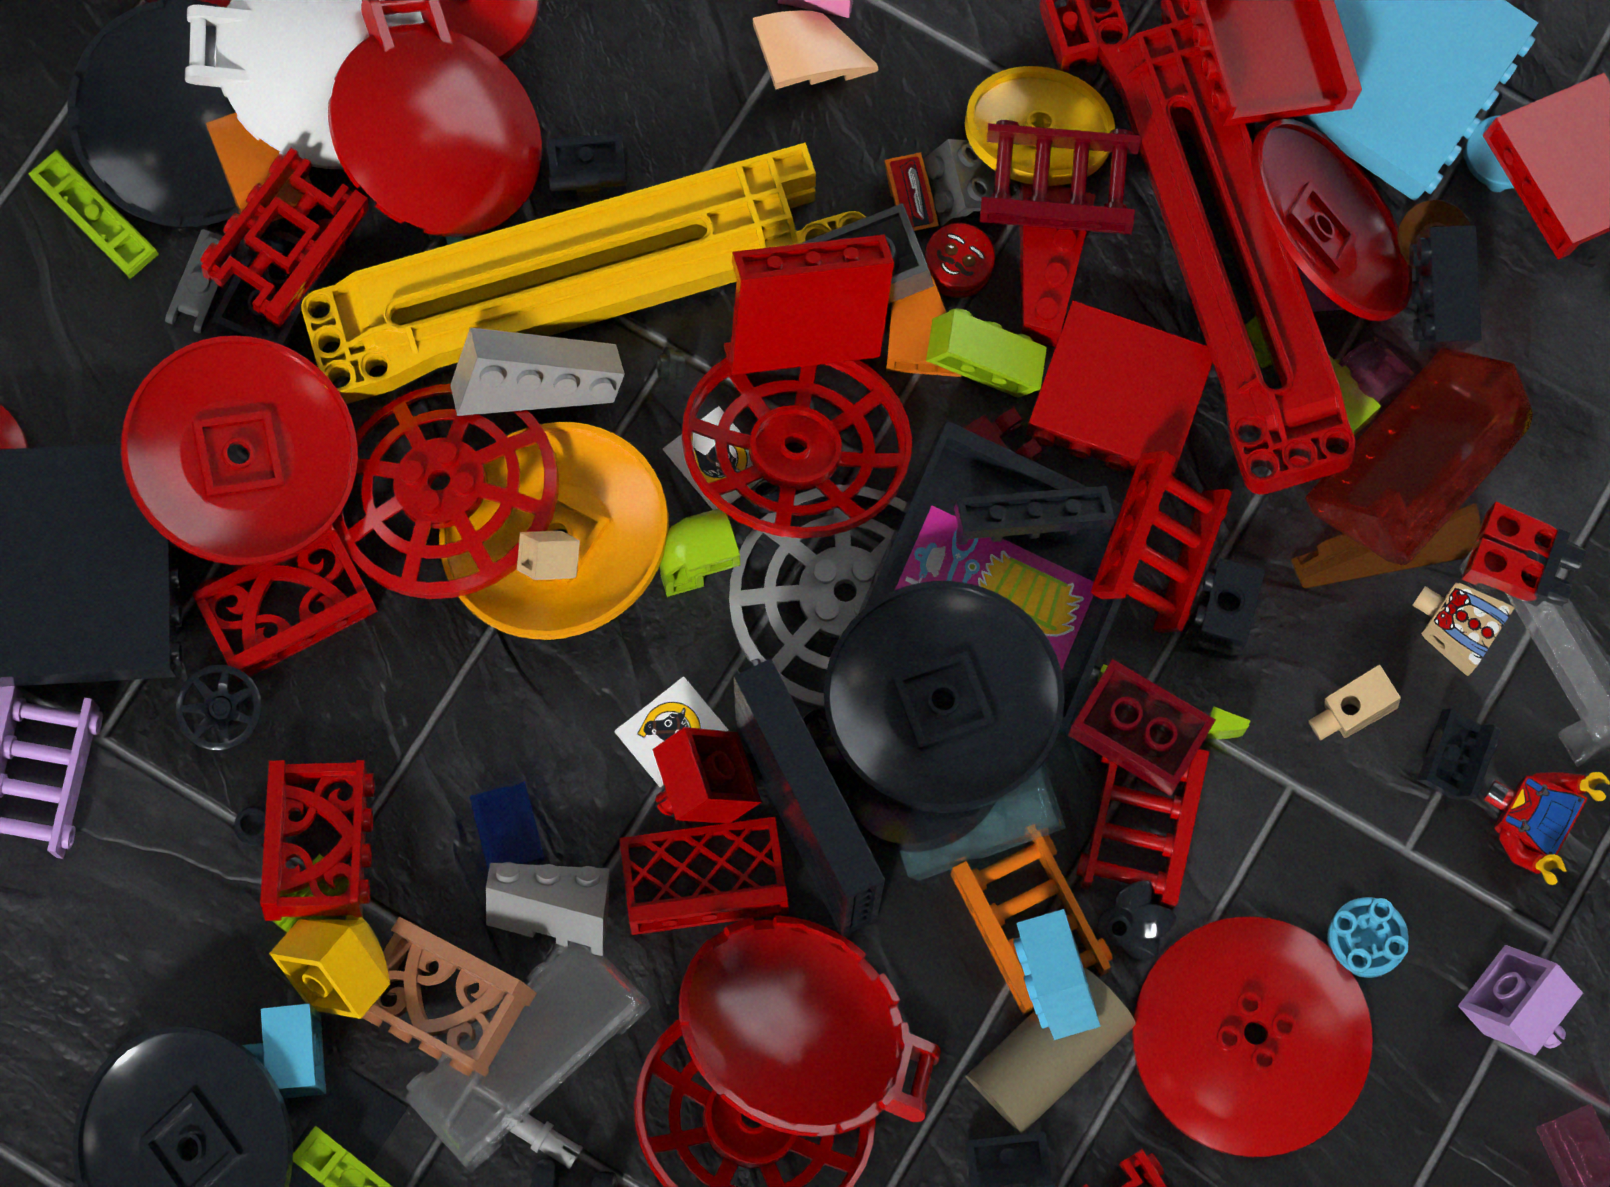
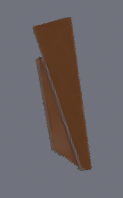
[1291,502,1481,588]

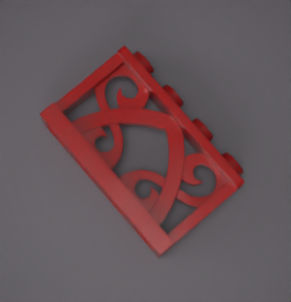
[192,524,378,683]
[260,760,375,921]

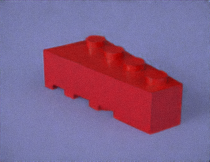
[1019,182,1096,347]

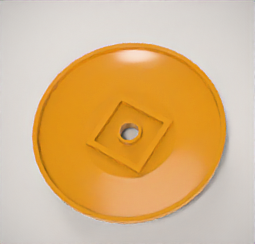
[439,422,669,640]

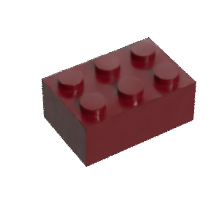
[1068,659,1216,796]

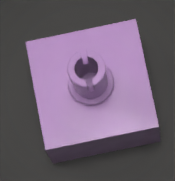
[1458,945,1583,1055]

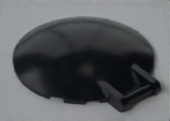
[67,0,240,227]

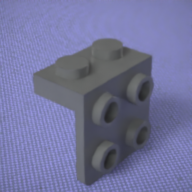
[923,139,1020,227]

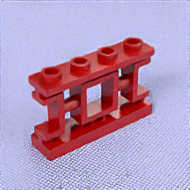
[200,148,368,329]

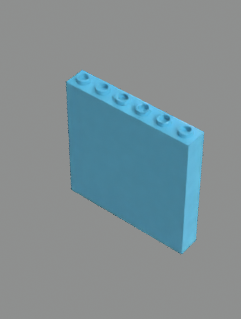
[1291,0,1538,202]

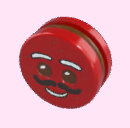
[925,223,995,298]

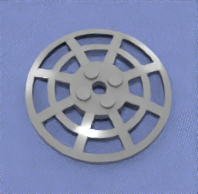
[729,485,907,709]

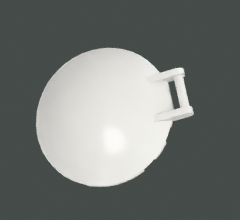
[185,0,424,169]

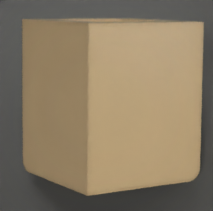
[517,531,580,580]

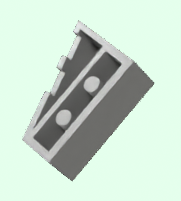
[486,862,610,956]

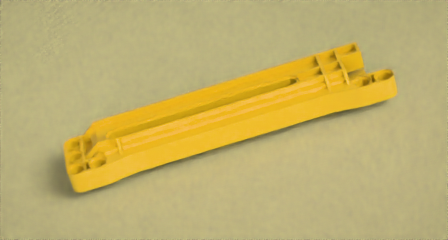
[301,142,866,404]

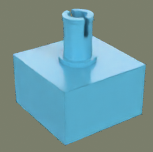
[242,1004,326,1099]

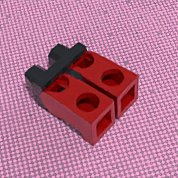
[1461,501,1586,607]

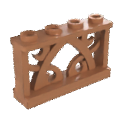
[362,917,537,1077]

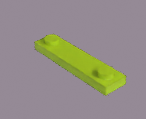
[28,149,159,279]

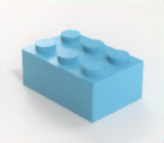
[1013,909,1101,1040]

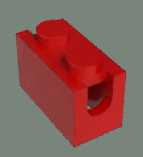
[1039,0,1099,72]

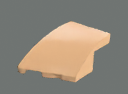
[753,11,878,89]

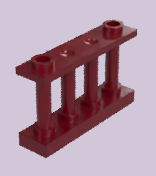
[980,120,1141,234]

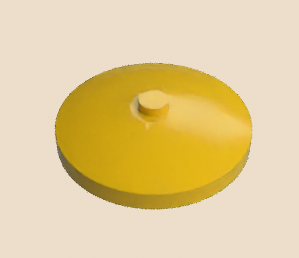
[965,66,1115,186]

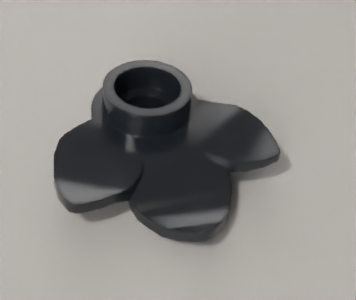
[1097,881,1176,960]

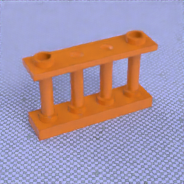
[950,826,1113,1015]

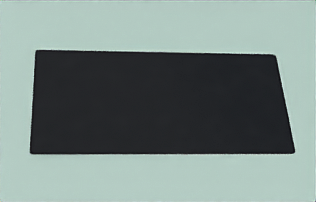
[289,1068,407,1187]

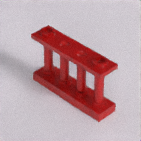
[1090,451,1232,632]
[1076,749,1210,910]

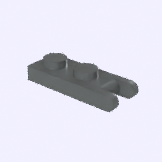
[165,229,239,334]

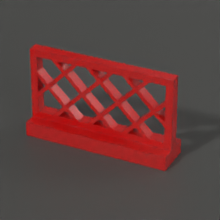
[619,817,789,935]

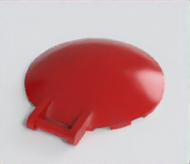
[328,0,542,237]
[679,916,941,1137]

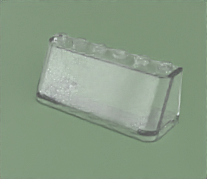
[1459,551,1610,767]
[405,941,650,1173]

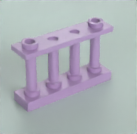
[0,686,103,859]

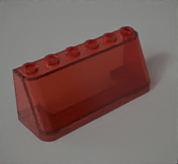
[1305,348,1533,565]

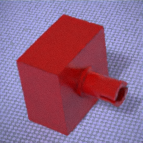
[652,727,762,824]

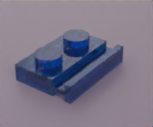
[469,781,545,872]

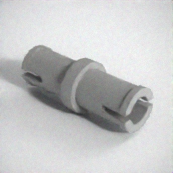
[501,1104,583,1170]

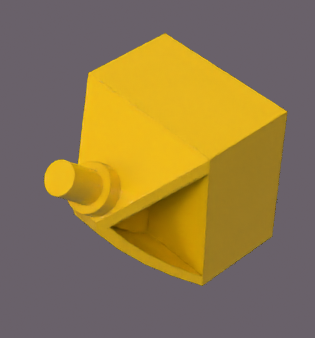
[269,913,390,1019]

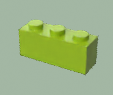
[926,308,1047,398]

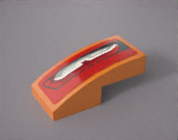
[884,152,939,231]

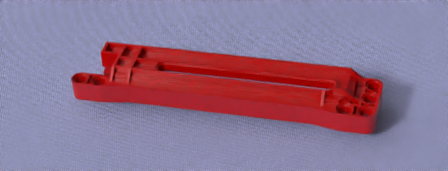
[1084,0,1355,495]

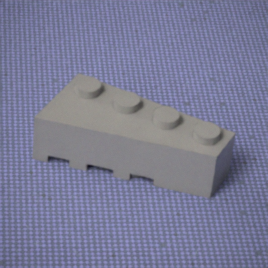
[450,327,625,416]

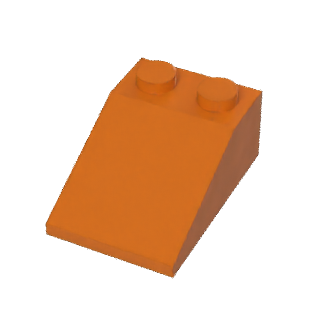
[205,112,318,222]

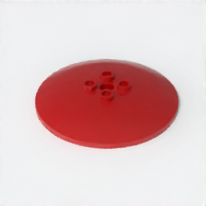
[1251,119,1412,321]
[121,336,358,565]
[1132,917,1373,1157]

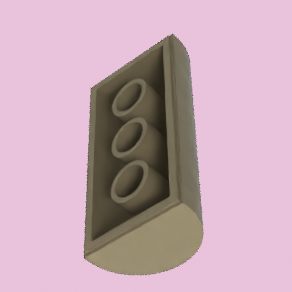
[965,968,1136,1134]

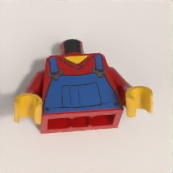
[1483,772,1610,885]

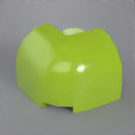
[659,509,740,597]

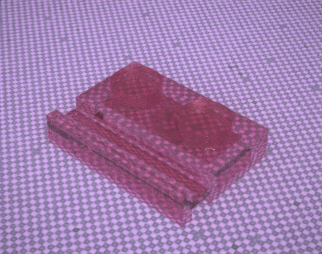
[1338,336,1415,402]
[1536,1104,1610,1187]

